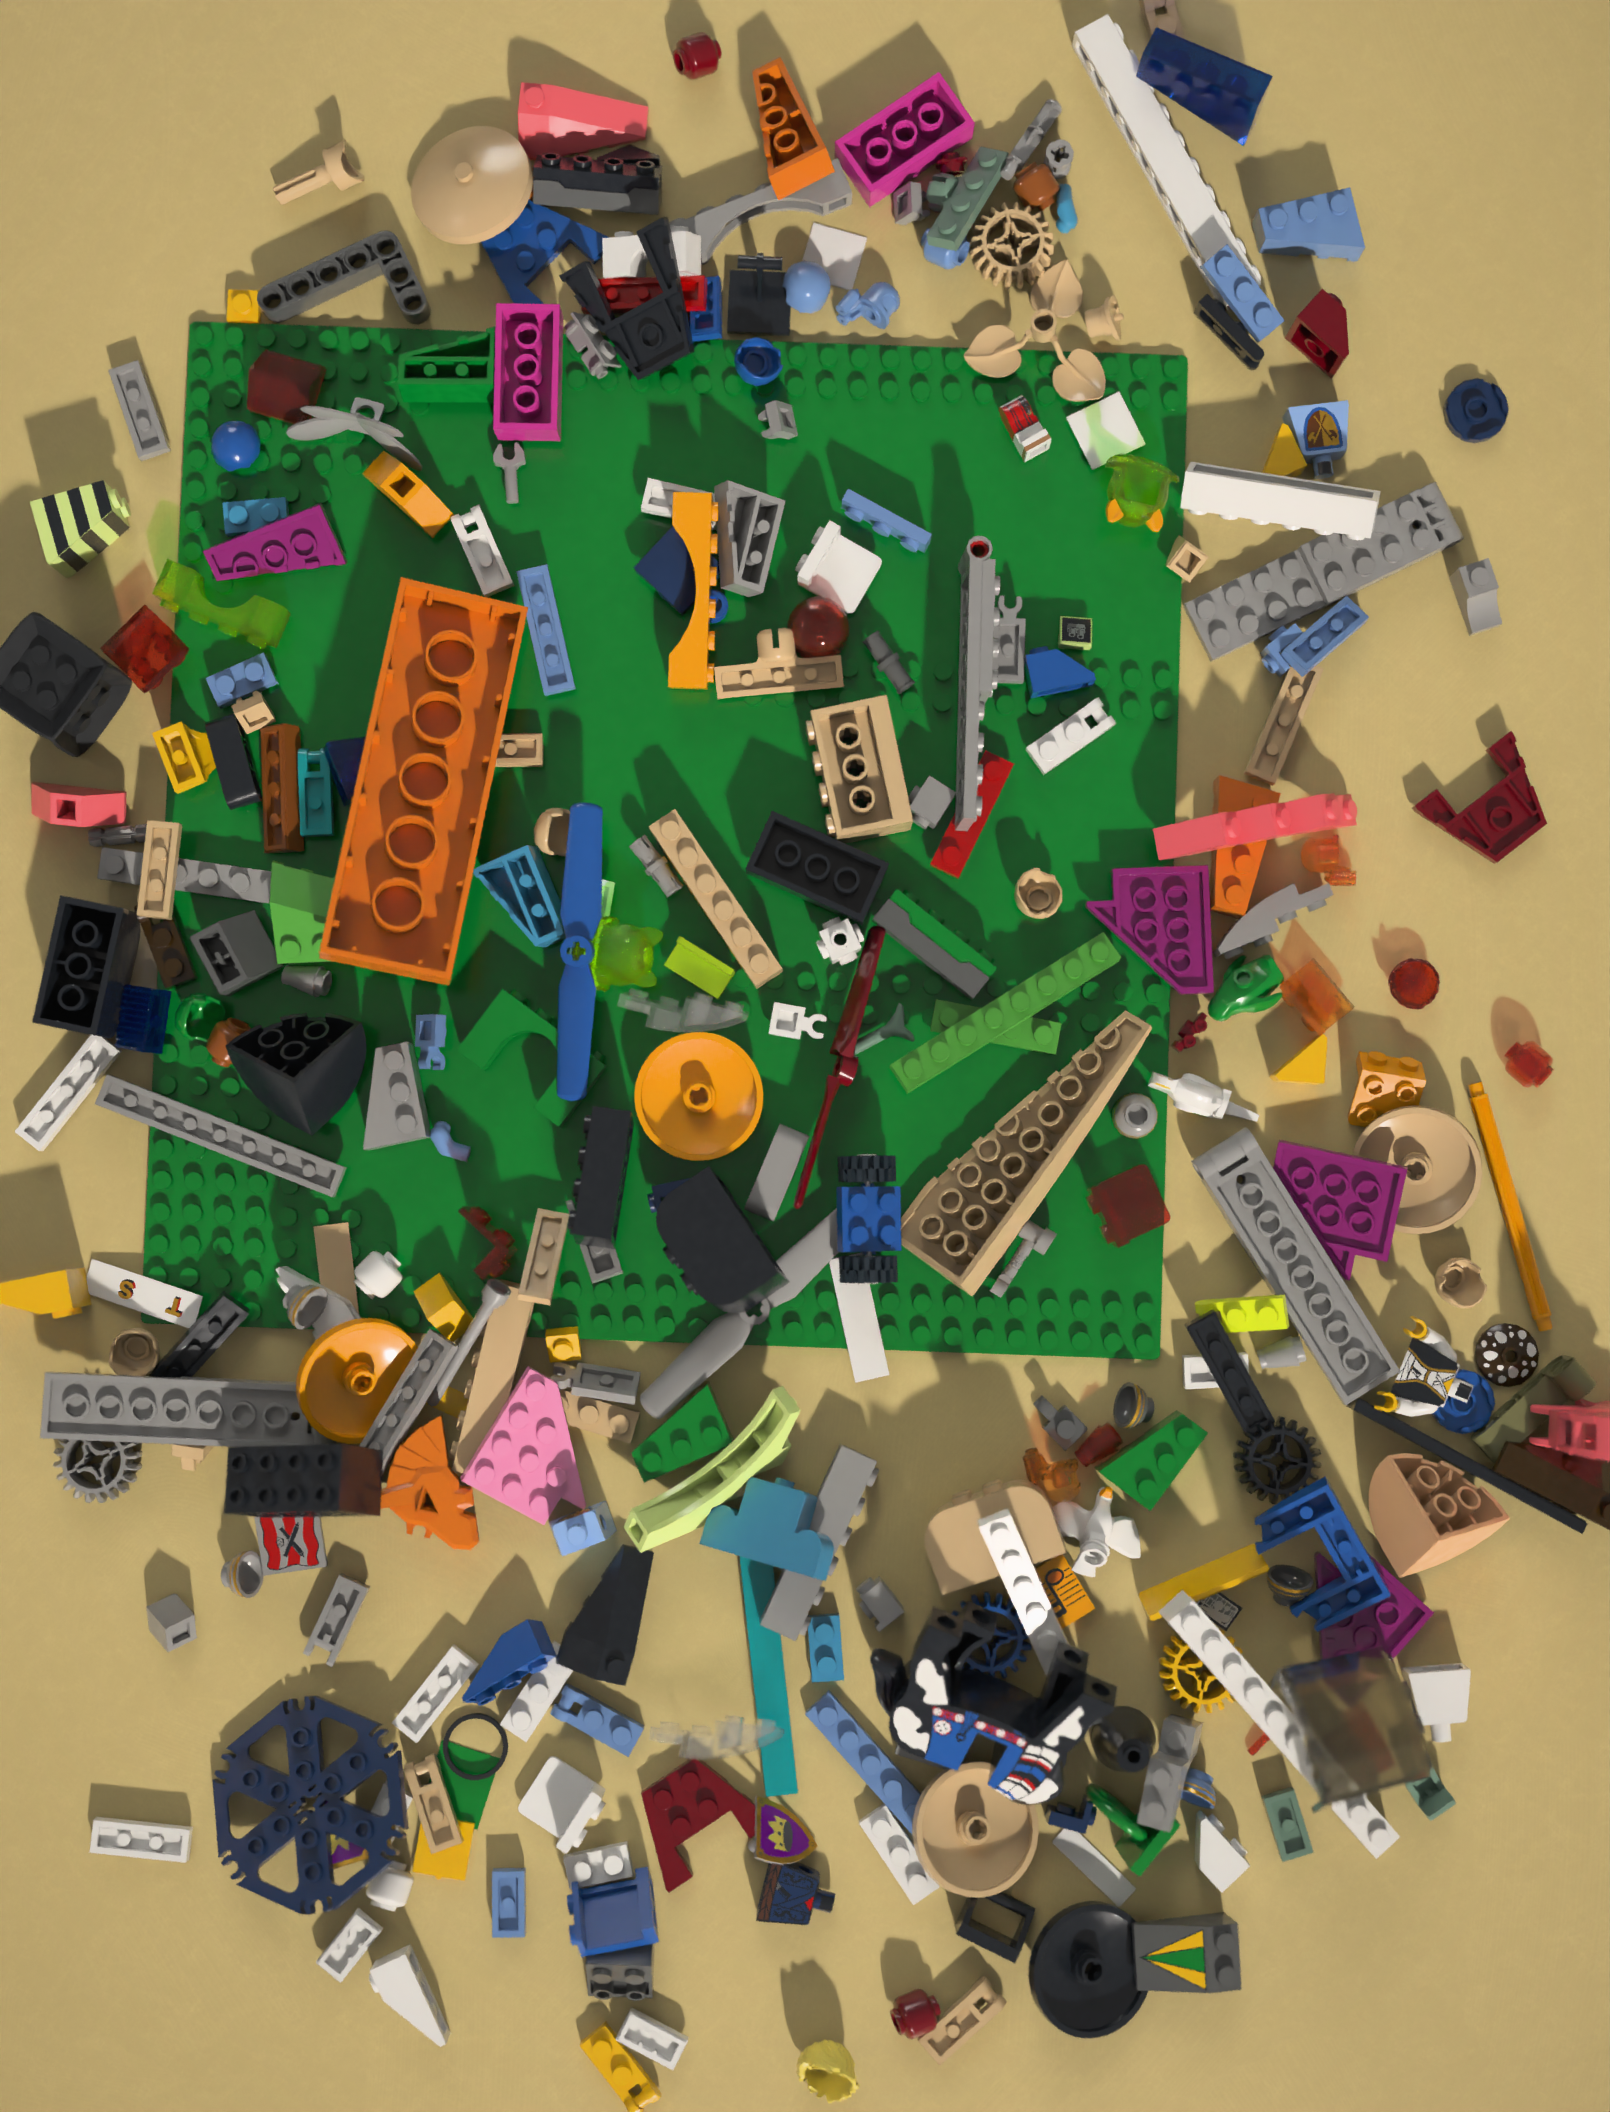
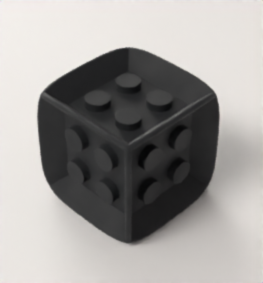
[0,612,132,757]

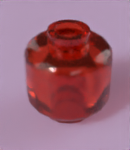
[1505,1041,1554,1088]

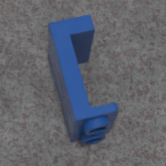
[567,1867,659,1957]

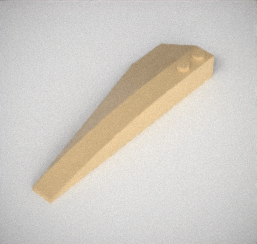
[901,1010,1152,1297]

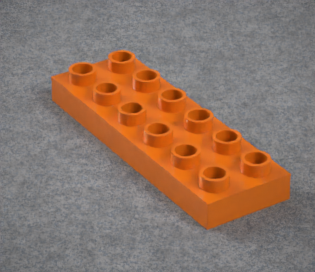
[319,577,528,986]

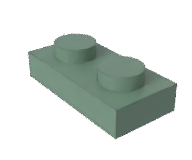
[1261,1787,1314,1862]

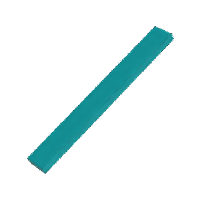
[739,1556,798,1797]

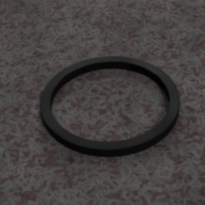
[443,1713,508,1780]

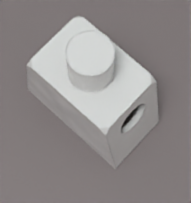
[1401,1663,1471,1742]

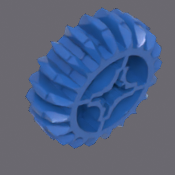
[951,1592,1032,1679]

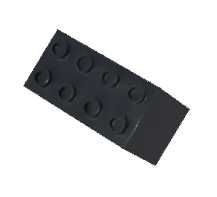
[224,1444,383,1518]

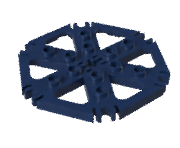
[212,1696,409,1915]

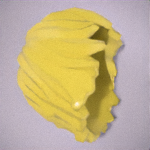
[797,2039,859,2103]

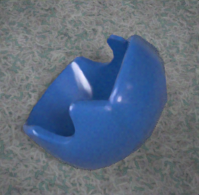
[734,337,783,386]
[211,421,260,472]

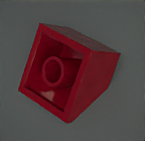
[1285,288,1349,379]

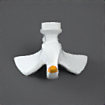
[1052,1486,1141,1577]

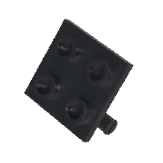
[727,253,791,336]

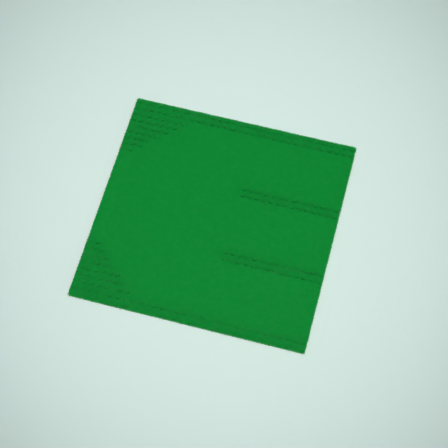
[141,321,1188,1360]

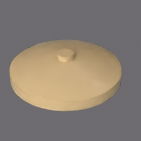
[411,126,533,244]
[1352,1106,1482,1234]
[912,1761,1039,1898]

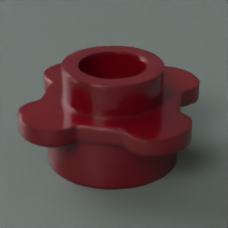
[935,152,968,176]

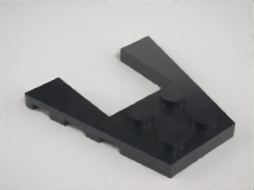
[559,217,695,380]

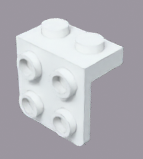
[795,520,882,613]
[518,1756,606,1854]

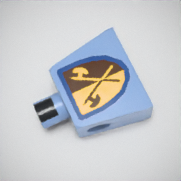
[1283,400,1349,479]
[549,1500,617,1556]

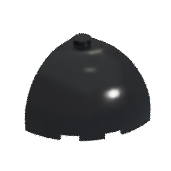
[225,1013,366,1136]

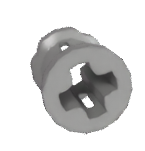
[1043,139,1074,180]

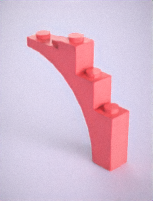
[1153,793,1357,860]

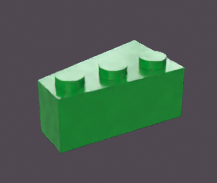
[631,1382,734,1483]

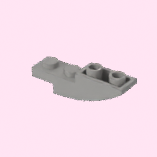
[1213,883,1334,959]

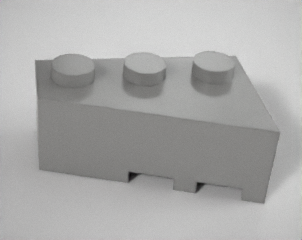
[714,480,785,597]
[363,1042,431,1150]

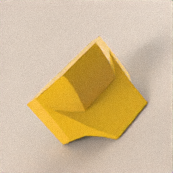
[152,721,216,794]

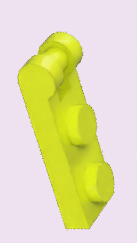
[1194,1294,1289,1333]

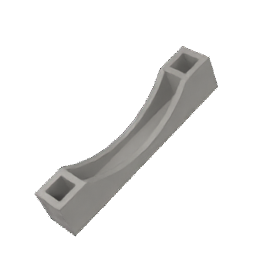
[669,158,852,265]

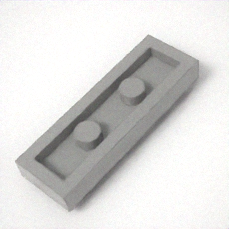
[108,360,171,461]

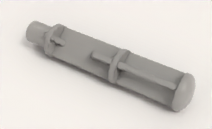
[1000,99,1062,180]

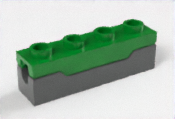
[872,889,997,1001]

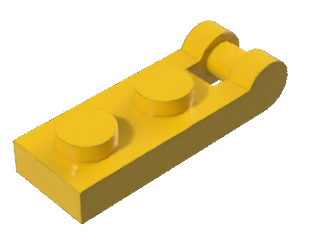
[580,2021,662,2112]

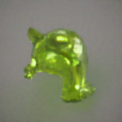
[571,916,663,992]

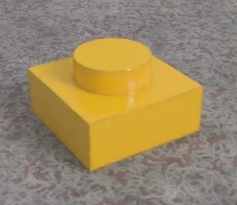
[227,289,261,324]
[545,1326,582,1363]

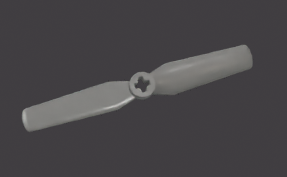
[640,1208,838,1419]

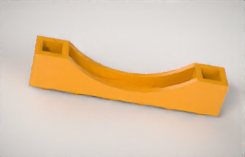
[668,492,719,690]

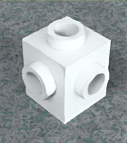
[816,917,864,965]

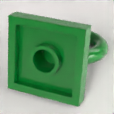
[1085,1783,1181,1877]

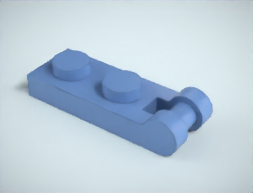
[550,1684,645,1757]

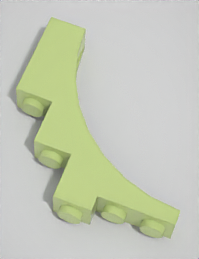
[624,1386,801,1553]

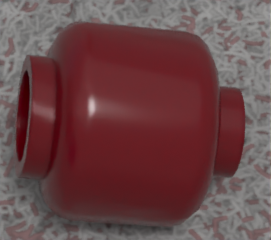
[673,32,721,80]
[890,1989,941,2039]

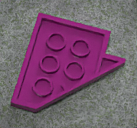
[1273,1140,1408,1281]

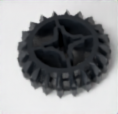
[1233,1416,1321,1504]

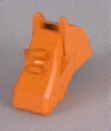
[380,1414,479,1550]

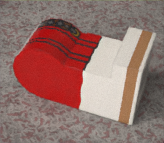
[999,395,1052,463]

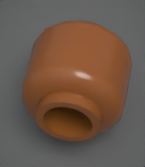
[1013,161,1060,212]
[206,1018,251,1067]

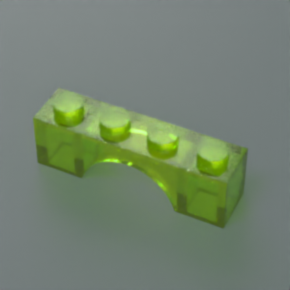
[152,559,291,649]

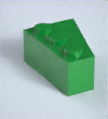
[397,326,496,403]
[1094,1410,1208,1511]

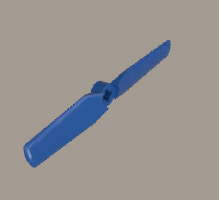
[557,803,603,1101]

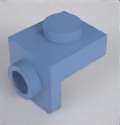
[1260,623,1303,677]

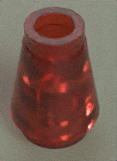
[1074,1422,1123,1467]

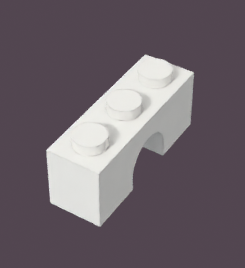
[602,226,701,278]

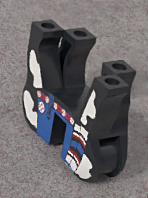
[870,1601,1117,1805]

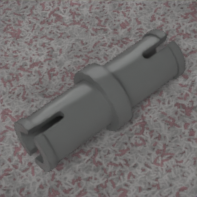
[862,630,915,694]

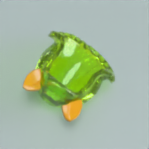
[1106,453,1180,532]

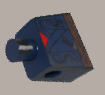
[756,1862,835,1925]

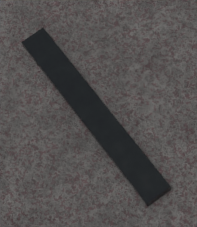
[1347,1398,1587,1534]

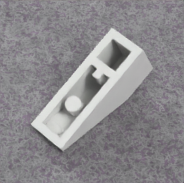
[369,1944,451,2047]

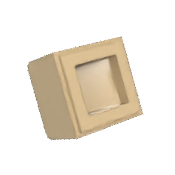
[1165,535,1209,583]

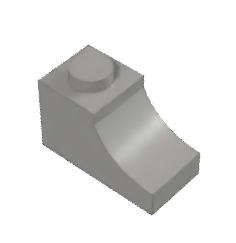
[1449,558,1502,636]

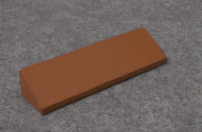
[260,723,304,853]

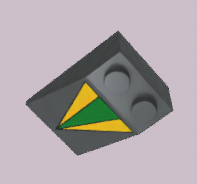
[1132,1912,1242,1993]

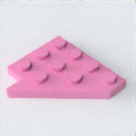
[460,1366,586,1525]

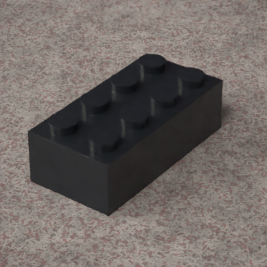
[745,811,889,926]
[568,1106,634,1249]

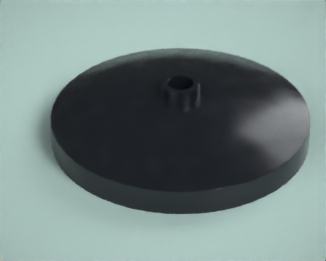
[1028,1901,1148,2039]

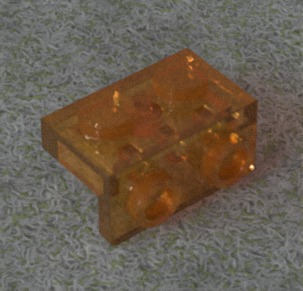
[1280,958,1354,1035]

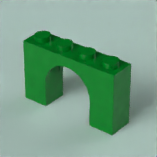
[456,988,608,1128]

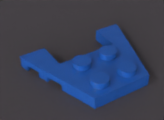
[482,200,610,304]

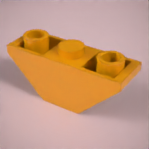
[362,451,454,538]

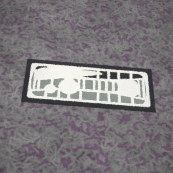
[1196,1592,1242,1631]

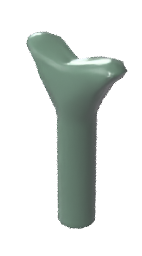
[854,1003,915,1055]

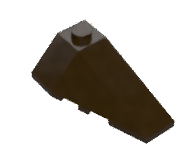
[1492,1441,1610,1530]

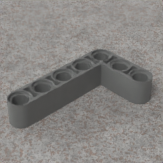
[257,230,431,325]

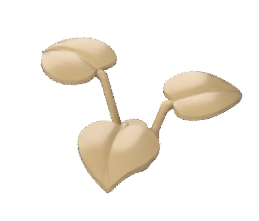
[964,260,1106,402]

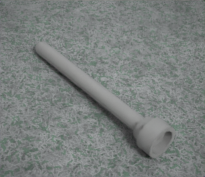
[427,1279,511,1406]

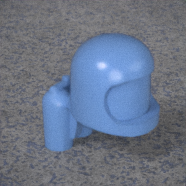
[836,282,900,329]

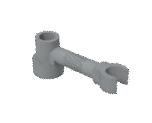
[990,1220,1057,1298]

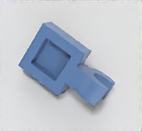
[415,1014,447,1070]

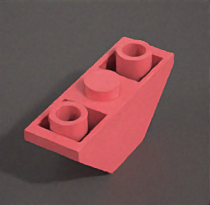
[31,782,126,827]

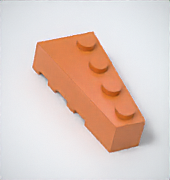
[752,57,835,201]
[1209,775,1281,919]

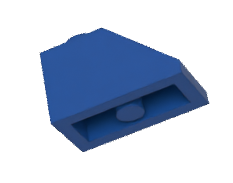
[1024,646,1096,698]

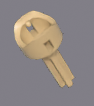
[273,140,364,205]

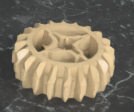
[969,202,1054,290]

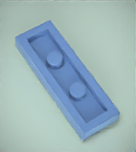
[1200,244,1285,343]
[842,489,932,553]
[1281,595,1369,677]

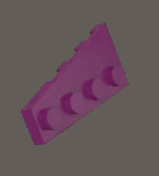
[203,503,347,581]

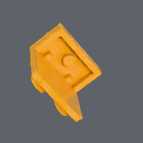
[1347,1051,1426,1127]

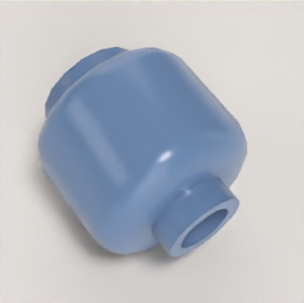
[921,228,970,270]

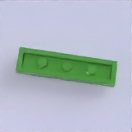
[930,999,1062,1055]

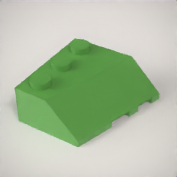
[270,860,335,964]

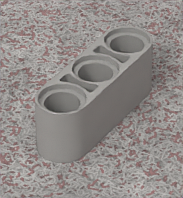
[744,1124,809,1222]

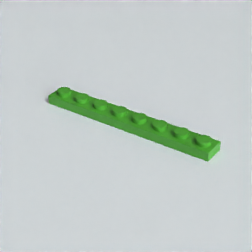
[890,932,1121,1094]

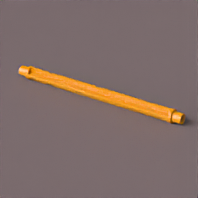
[1468,1082,1553,1332]

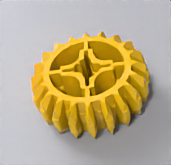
[1159,1628,1243,1713]

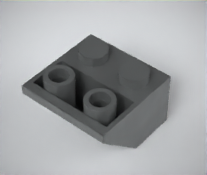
[190,910,285,997]
[586,1943,655,2001]

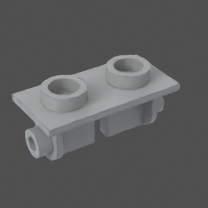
[565,312,621,379]

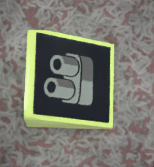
[1058,616,1092,651]

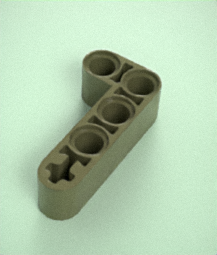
[1471,1355,1596,1463]

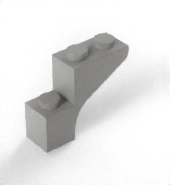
[1137,1714,1203,1832]

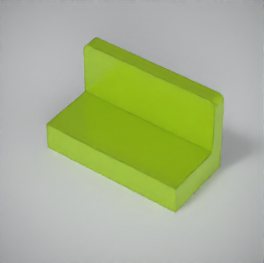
[664,936,735,999]

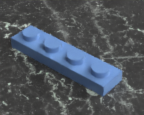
[516,564,576,696]

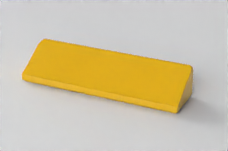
[1138,1544,1269,1621]

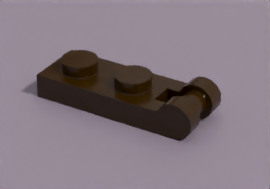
[134,905,198,990]

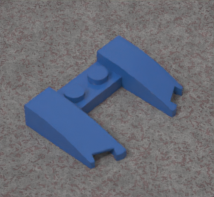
[1255,1476,1391,1632]

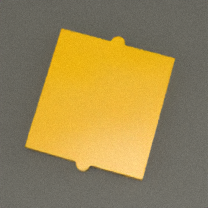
[412,1820,475,1881]

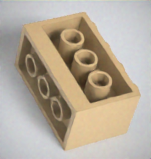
[805,695,913,844]

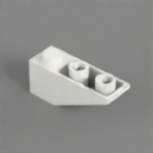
[276,1266,361,1340]

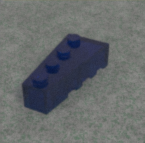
[1136,27,1273,146]

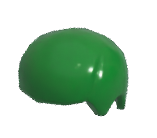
[175,993,226,1042]

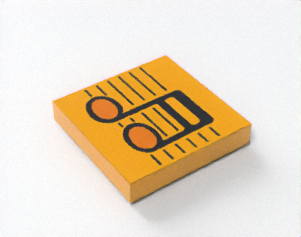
[1035,1554,1096,1629]

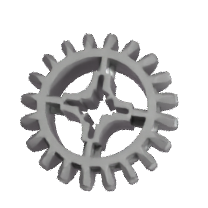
[53,1439,143,1503]

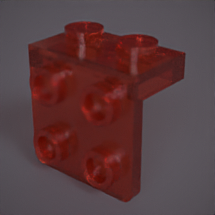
[100,604,189,693]
[1086,1164,1170,1248]
[458,1206,518,1280]

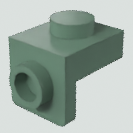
[1400,1759,1456,1820]

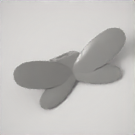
[286,397,422,471]

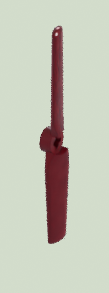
[793,926,886,1209]

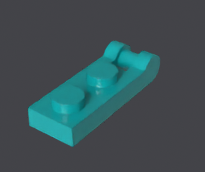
[297,747,335,837]

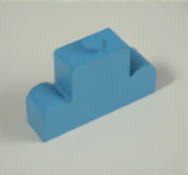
[699,1477,834,1581]

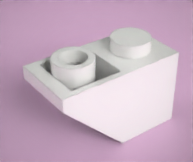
[1195,1809,1250,1893]

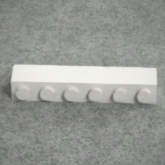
[1180,462,1381,540]

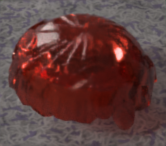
[1388,958,1440,1009]

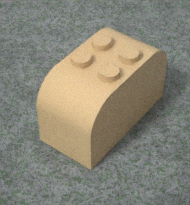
[925,1479,1066,1595]

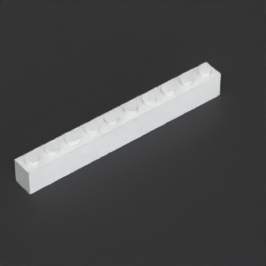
[1072,14,1261,310]
[1158,1590,1400,1859]

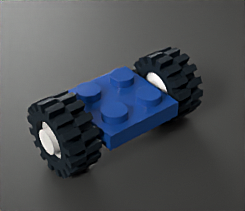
[836,1154,901,1284]

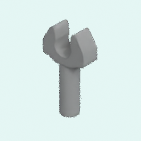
[493,442,526,504]

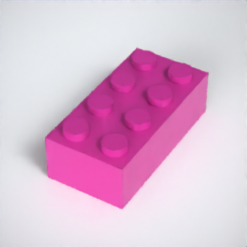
[835,72,975,207]
[493,303,564,441]

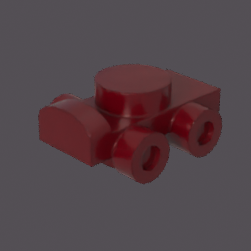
[1171,1012,1207,1052]

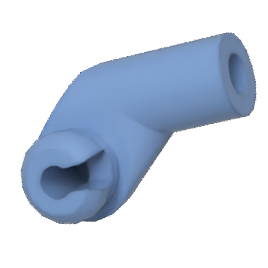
[430,1121,471,1162]

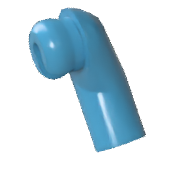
[1056,184,1078,233]

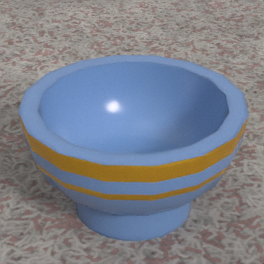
[1181,1768,1216,1809]

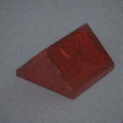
[247,349,326,424]

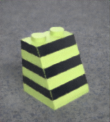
[30,480,131,578]

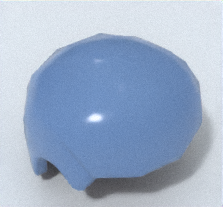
[783,261,831,313]

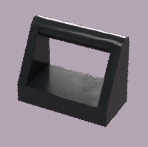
[955,1892,1035,1963]

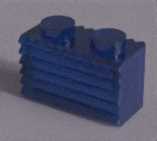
[115,984,172,1054]

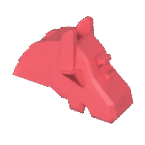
[1529,1399,1610,1461]

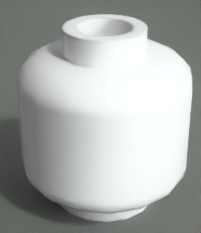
[354,1251,402,1299]
[366,1861,414,1912]

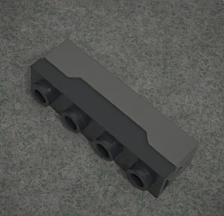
[533,152,662,215]

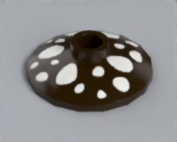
[1474,1323,1539,1387]

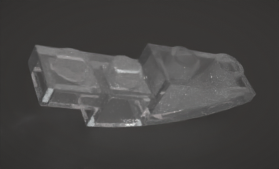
[617,988,750,1032]
[649,1715,784,1760]

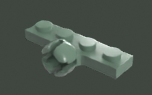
[926,147,1009,251]

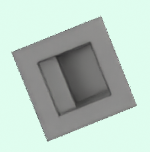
[856,1576,904,1632]

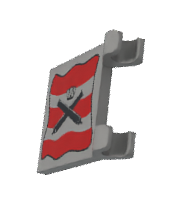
[254,1517,328,1576]

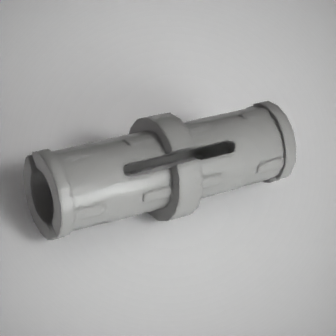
[629,835,683,898]

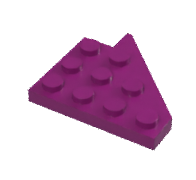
[1085,865,1214,995]
[1314,1551,1434,1709]

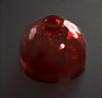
[787,596,850,658]

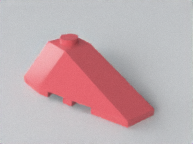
[518,82,649,160]

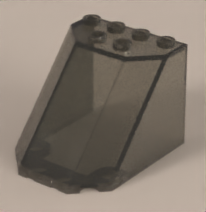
[1268,1646,1432,1814]

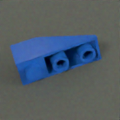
[462,1619,557,1706]

